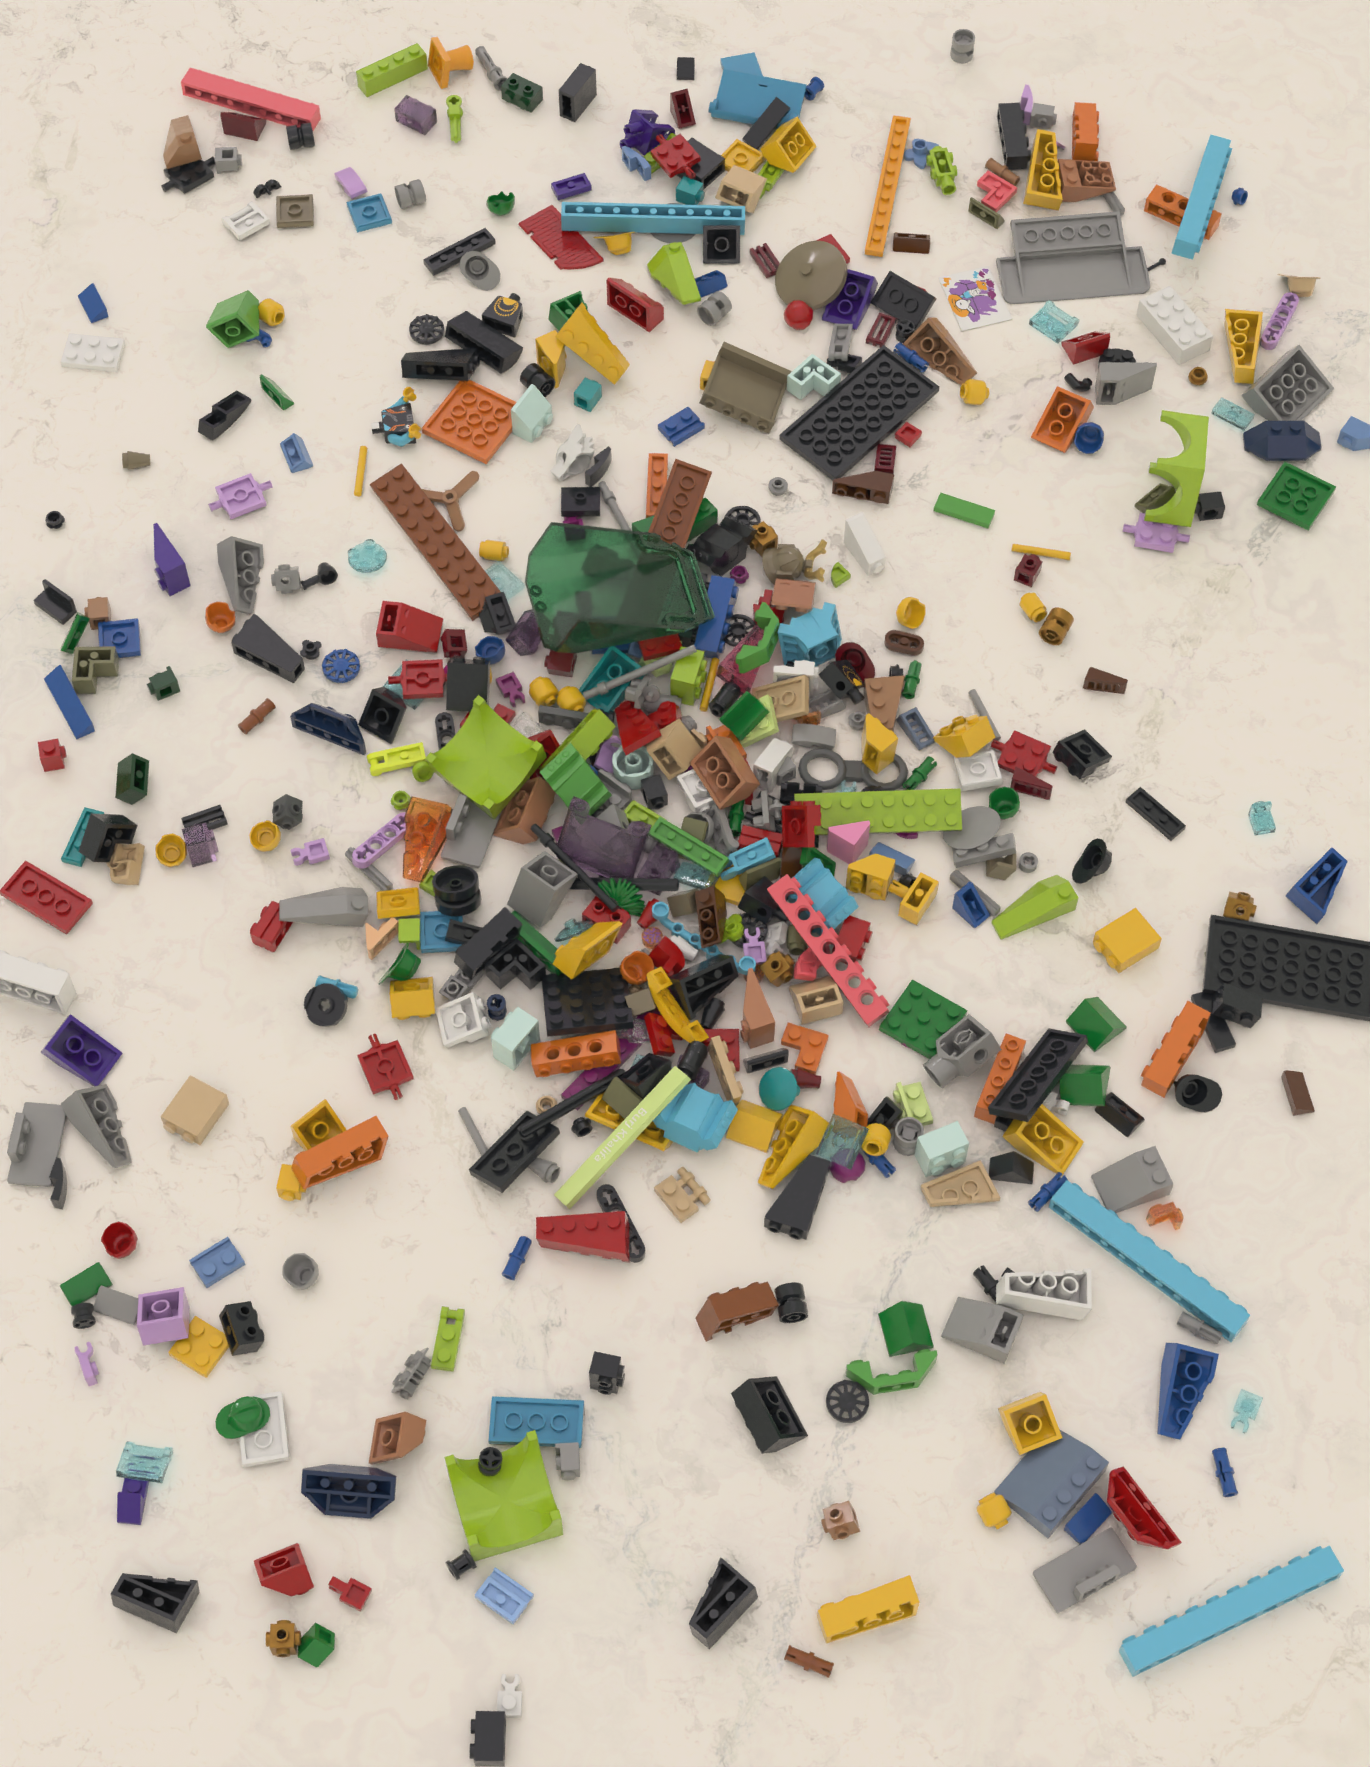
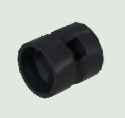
[286,123,315,150]
[520,363,556,397]
[774,1282,808,1323]

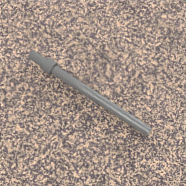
[598,481,642,559]
[583,644,697,700]

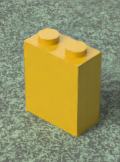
[1093,908,1162,973]

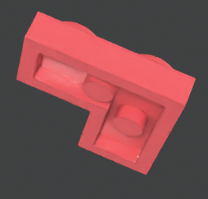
[977,170,1017,212]

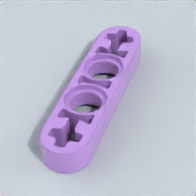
[1260,292,1299,350]
[352,812,414,869]

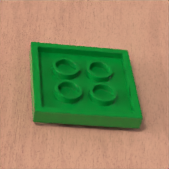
[1257,462,1336,531]
[879,979,968,1059]

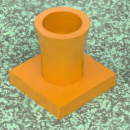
[428,37,474,89]

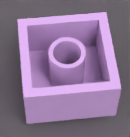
[137,1287,190,1346]

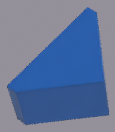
[952,881,990,928]

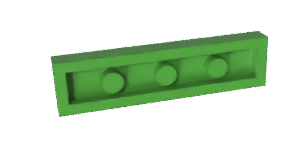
[648,817,729,877]

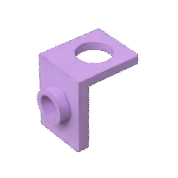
[594,735,622,773]

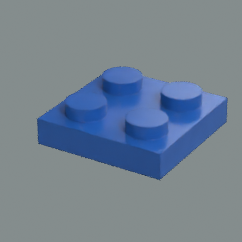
[98,618,141,658]

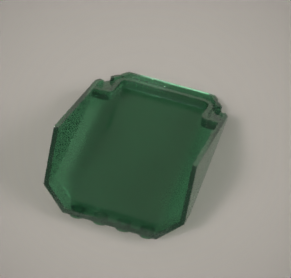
[525,522,715,653]

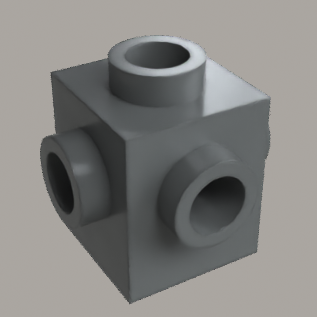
[272,794,303,830]

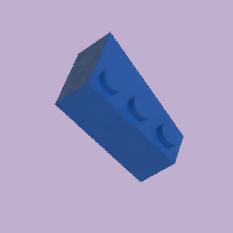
[1286,847,1348,924]

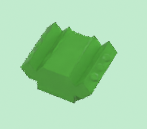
[540,743,612,824]

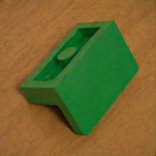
[719,691,770,741]

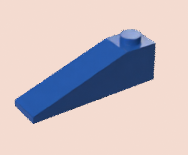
[1157,1343,1219,1440]

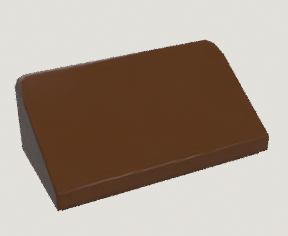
[893,232,930,254]
[780,845,802,879]
[1281,1070,1315,1116]

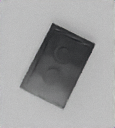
[870,271,937,330]

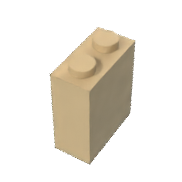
[161,1075,229,1145]

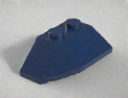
[1243,421,1322,461]
[290,703,366,755]
[301,1464,397,1519]

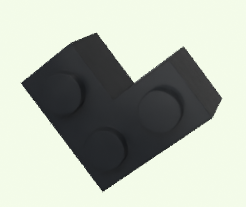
[78,814,138,862]
[485,938,546,990]

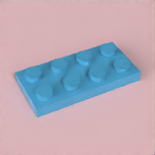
[488,1396,584,1448]

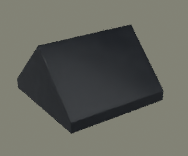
[703,225,740,263]

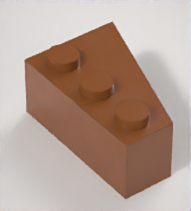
[695,1281,778,1342]

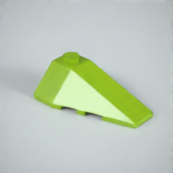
[647,242,701,305]
[991,875,1078,940]

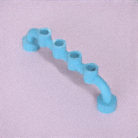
[652,902,756,975]

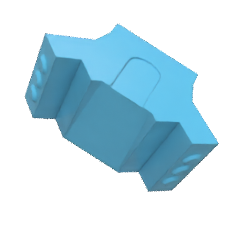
[778,602,842,667]
[788,858,858,936]
[653,1083,738,1153]

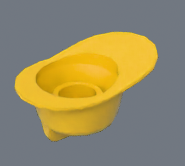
[593,232,635,255]

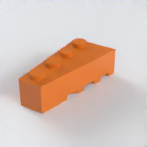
[1072,102,1099,161]
[1141,1001,1211,1098]
[291,1116,389,1189]

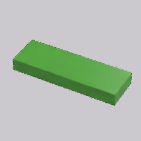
[934,492,995,529]

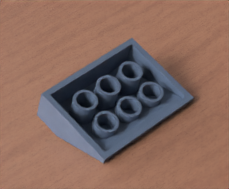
[994,1429,1109,1539]

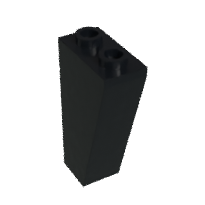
[401,348,480,381]
[231,614,305,683]
[764,1155,831,1240]

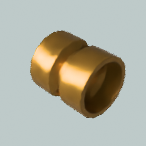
[1039,607,1074,645]

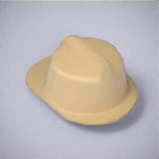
[1277,274,1321,297]

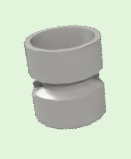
[950,29,975,64]
[394,179,426,209]
[697,291,732,326]
[893,1117,924,1156]

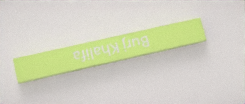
[554,1066,691,1210]

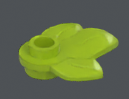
[720,914,744,944]

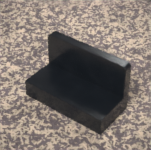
[33,579,77,625]

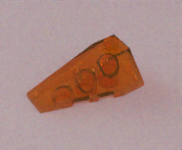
[403,796,453,883]

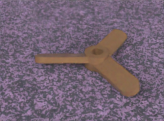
[422,471,479,532]

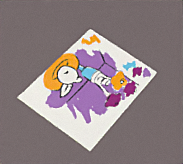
[938,266,1013,331]

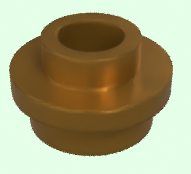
[1188,367,1208,385]

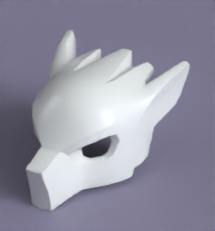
[550,424,595,482]

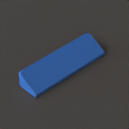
[44,665,95,740]

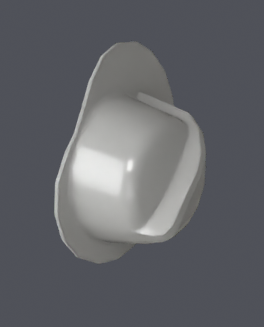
[459,251,501,291]

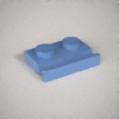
[189,1236,246,1288]

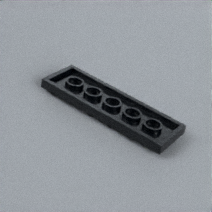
[988,1028,1088,1122]

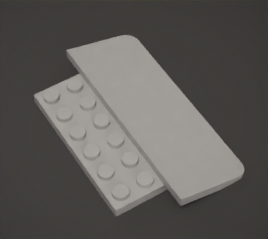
[996,211,1150,304]

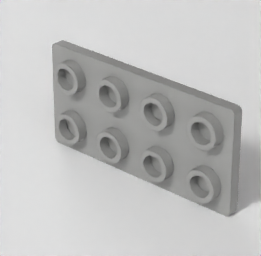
[441,794,503,868]
[7,1102,67,1187]
[1033,1527,1137,1613]

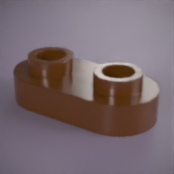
[884,630,924,656]

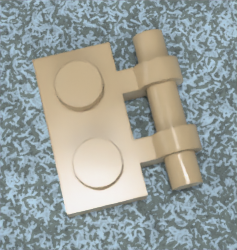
[654,1167,711,1223]

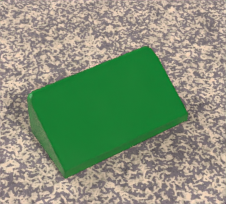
[259,374,294,410]
[61,612,90,654]
[60,1262,113,1306]

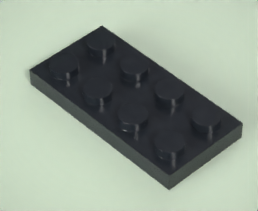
[469,1111,560,1193]

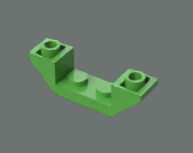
[736,602,780,674]
[845,1349,938,1395]

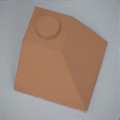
[369,1412,426,1465]

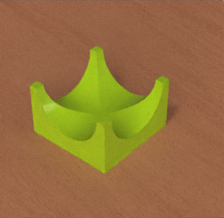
[1144,410,1209,527]
[425,695,547,820]
[444,1430,563,1562]

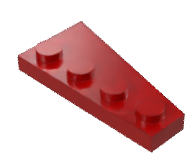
[615,701,661,755]

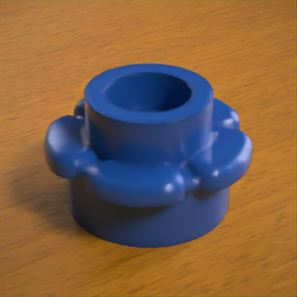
[1232,188,1248,205]

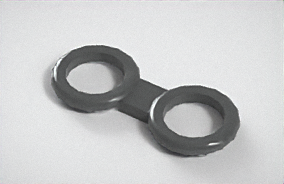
[798,748,908,791]

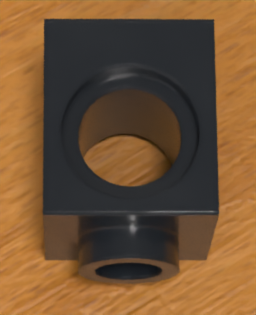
[1195,491,1225,521]
[641,774,668,810]

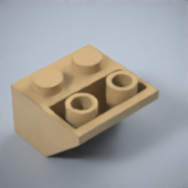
[715,165,767,213]
[646,718,701,780]
[789,976,844,1025]

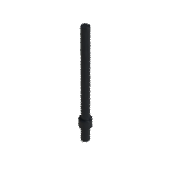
[530,824,619,912]

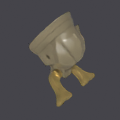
[762,539,827,585]

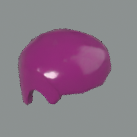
[830,1149,866,1183]

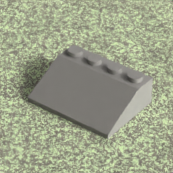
[1241,345,1334,421]

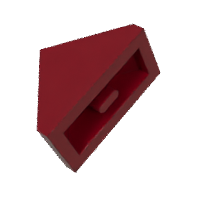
[670,88,696,129]

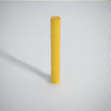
[354,446,368,497]
[1012,544,1071,560]
[699,658,720,712]

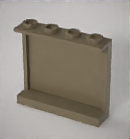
[699,341,792,434]

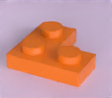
[781,1023,829,1075]

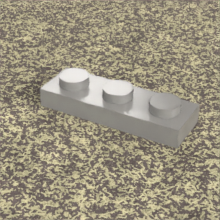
[952,833,1016,868]

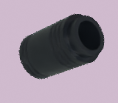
[709,682,741,717]
[677,1041,708,1080]

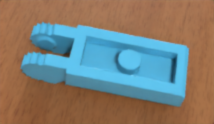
[720,838,776,881]

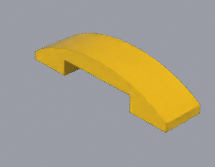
[647,967,709,1043]

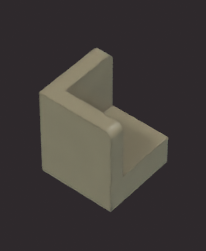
[986,853,1017,881]
[667,888,699,917]
[625,988,656,1017]

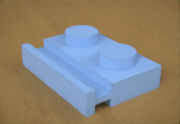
[475,1567,534,1625]

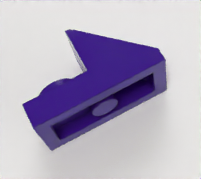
[117,1475,150,1525]

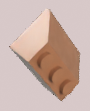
[690,736,760,810]
[493,777,556,844]

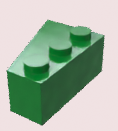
[548,291,588,331]

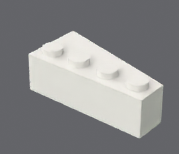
[996,1268,1092,1320]

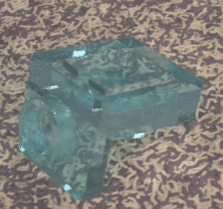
[1248,801,1276,835]

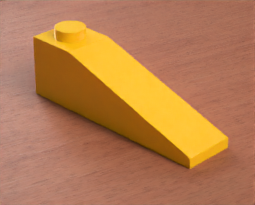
[758,1104,832,1189]

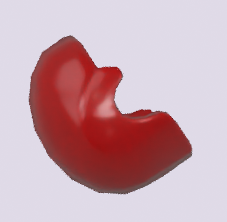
[783,300,813,330]
[101,1221,138,1259]

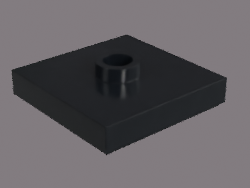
[561,487,600,517]

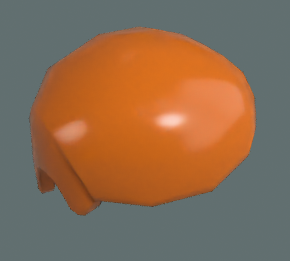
[205,602,236,633]
[620,951,655,985]

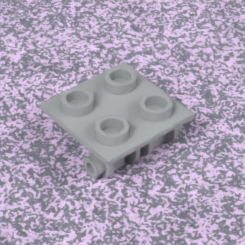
[391,1347,431,1399]

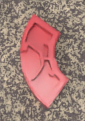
[794,945,830,981]

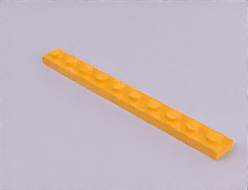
[865,115,911,257]

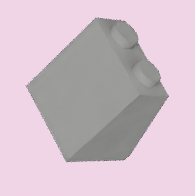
[507,851,578,928]

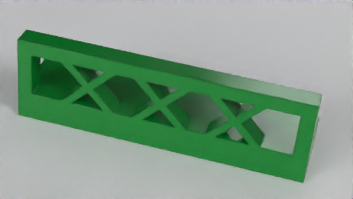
[512,910,563,976]

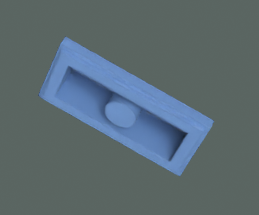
[280,433,313,473]
[869,842,915,875]

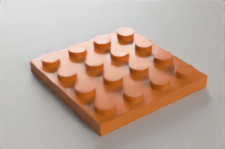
[422,380,517,464]

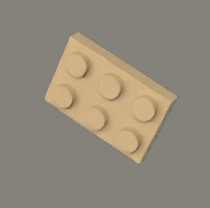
[752,675,809,722]
[708,1035,743,1106]

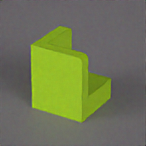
[398,918,421,950]

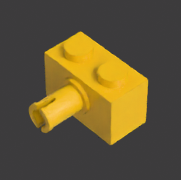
[888,872,939,925]

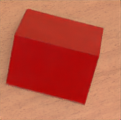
[1061,331,1110,365]

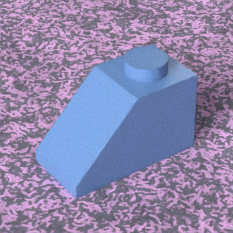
[1337,416,1370,451]

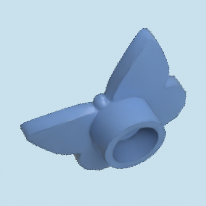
[904,139,939,169]

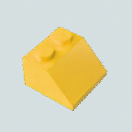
[535,330,567,389]
[389,977,435,1020]
[998,1392,1062,1455]

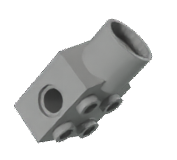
[923,1014,1002,1088]

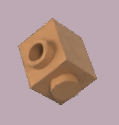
[84,597,111,630]

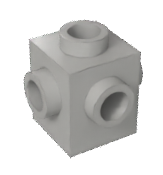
[271,564,301,594]

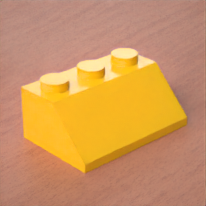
[760,116,817,173]
[553,921,622,979]

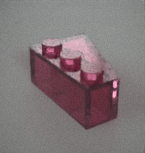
[716,625,764,695]

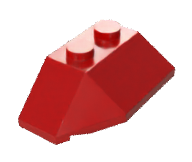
[1107,1466,1182,1550]

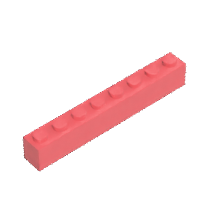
[181,68,321,131]

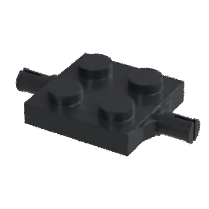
[161,156,215,194]

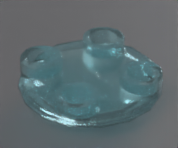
[348,539,387,573]

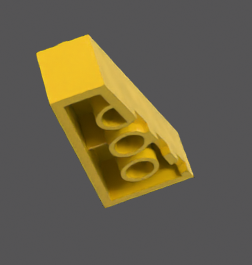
[1023,129,1063,211]
[555,303,630,385]
[1224,309,1263,384]
[817,1575,920,1643]

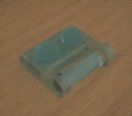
[1029,300,1080,344]
[116,1441,173,1483]

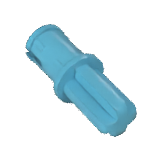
[315,975,358,998]

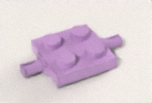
[208,473,273,519]
[1123,513,1190,553]

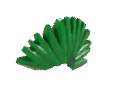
[598,878,645,917]

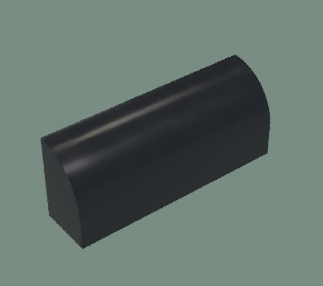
[445,311,523,374]

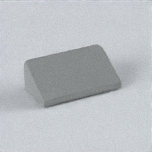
[94,1285,138,1325]

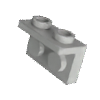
[598,769,632,810]

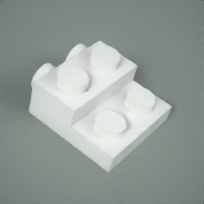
[773,660,819,698]
[677,769,715,814]
[435,992,491,1048]

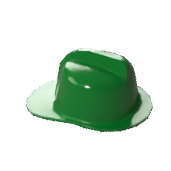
[378,942,421,985]
[215,1396,270,1439]

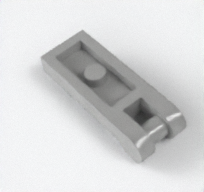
[828,324,853,361]
[707,803,739,857]

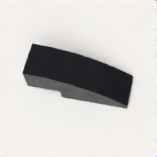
[198,390,251,441]

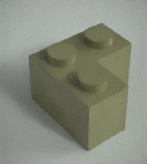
[72,646,119,694]

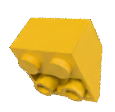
[861,713,898,775]
[933,715,995,758]
[846,853,896,901]

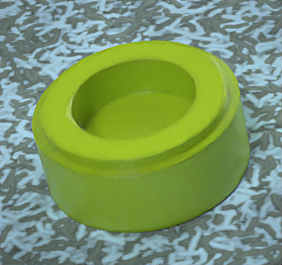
[412,761,434,782]

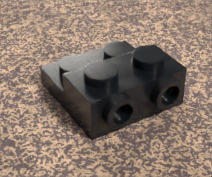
[1052,729,1112,779]

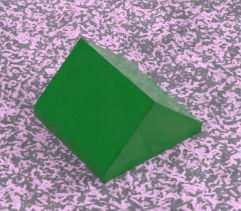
[1066,997,1127,1052]
[1059,1065,1111,1106]
[878,1301,934,1357]

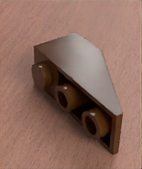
[832,471,894,504]
[695,886,727,949]

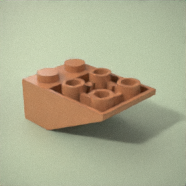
[1058,159,1116,202]
[771,578,816,612]

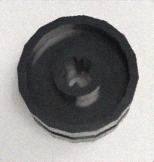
[432,865,482,916]

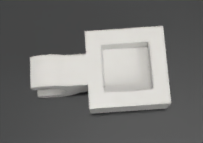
[764,921,788,957]
[1042,1092,1070,1116]

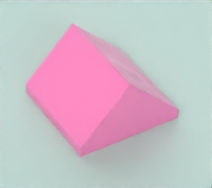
[827,820,870,864]

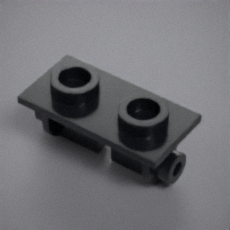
[780,781,822,804]

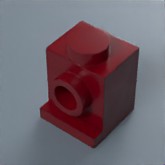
[1014,554,1043,588]
[440,629,468,658]

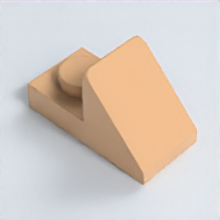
[365,917,399,960]

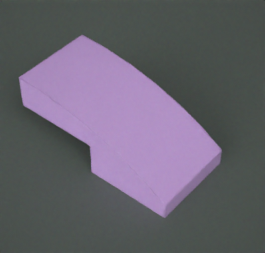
[1020,84,1033,125]
[334,167,368,199]

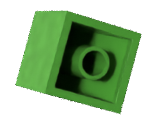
[206,290,259,348]

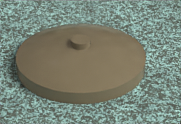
[775,241,847,311]

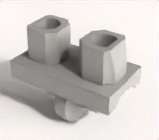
[625,675,661,709]
[752,790,785,832]

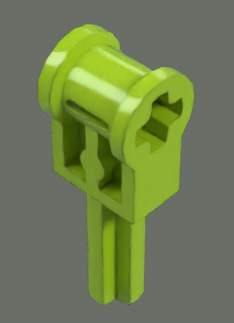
[446,95,463,143]

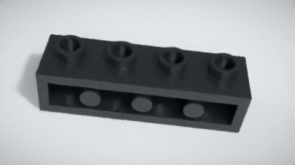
[997,102,1031,170]

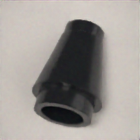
[700,997,725,1029]

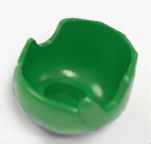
[486,191,515,216]
[989,787,1020,820]

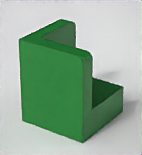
[298,1622,335,1667]

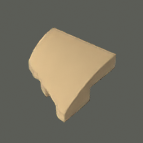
[107,843,145,885]

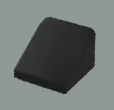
[677,57,695,80]

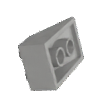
[1091,1146,1173,1213]

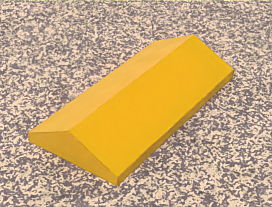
[585,1092,673,1151]

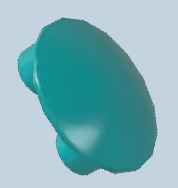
[759,1067,800,1111]

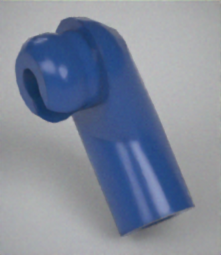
[247,329,272,347]

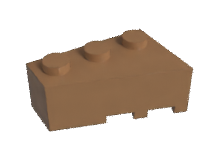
[863,675,905,732]

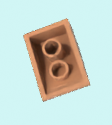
[740,968,775,1049]

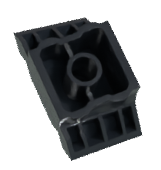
[683,516,758,577]

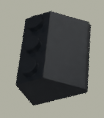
[731,1376,808,1454]

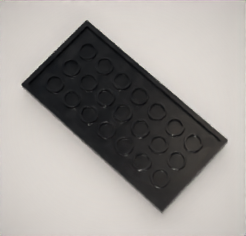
[779,345,940,480]
[1202,915,1370,1021]

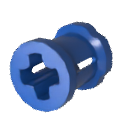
[804,77,825,100]

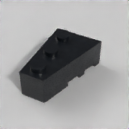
[454,907,523,980]
[669,954,739,1020]
[689,1557,758,1649]
[111,1573,200,1633]

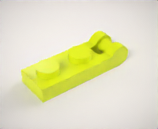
[367,742,427,776]

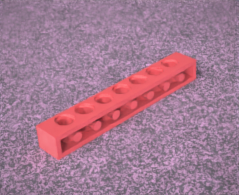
[767,874,889,1028]

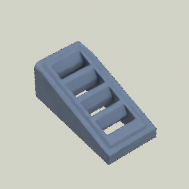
[896,707,935,750]

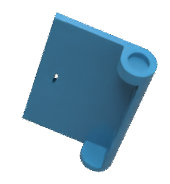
[708,69,807,129]

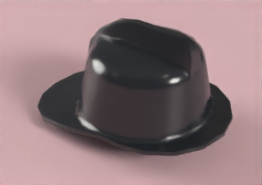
[1072,838,1112,884]
[1173,1074,1222,1112]

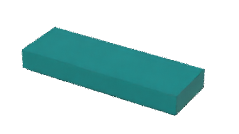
[61,807,104,867]

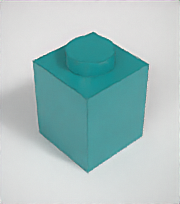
[676,176,705,205]
[574,378,602,412]

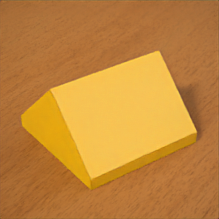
[290,1099,346,1151]
[726,1100,783,1153]

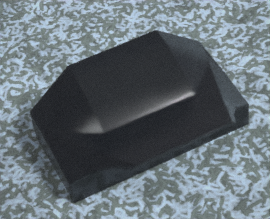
[478,591,517,635]

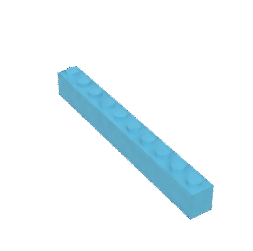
[1171,134,1232,260]
[561,202,745,235]
[1049,1180,1250,1342]
[1119,1545,1344,1677]

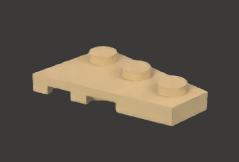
[921,1160,1000,1207]

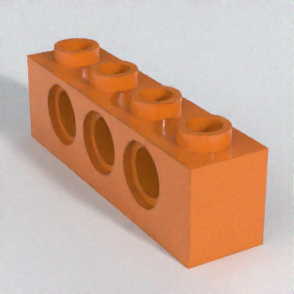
[1144,184,1222,240]
[531,1030,621,1077]
[974,1033,1026,1124]

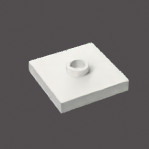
[954,750,1003,791]

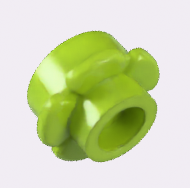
[391,791,411,810]

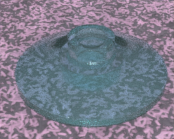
[554,918,594,942]

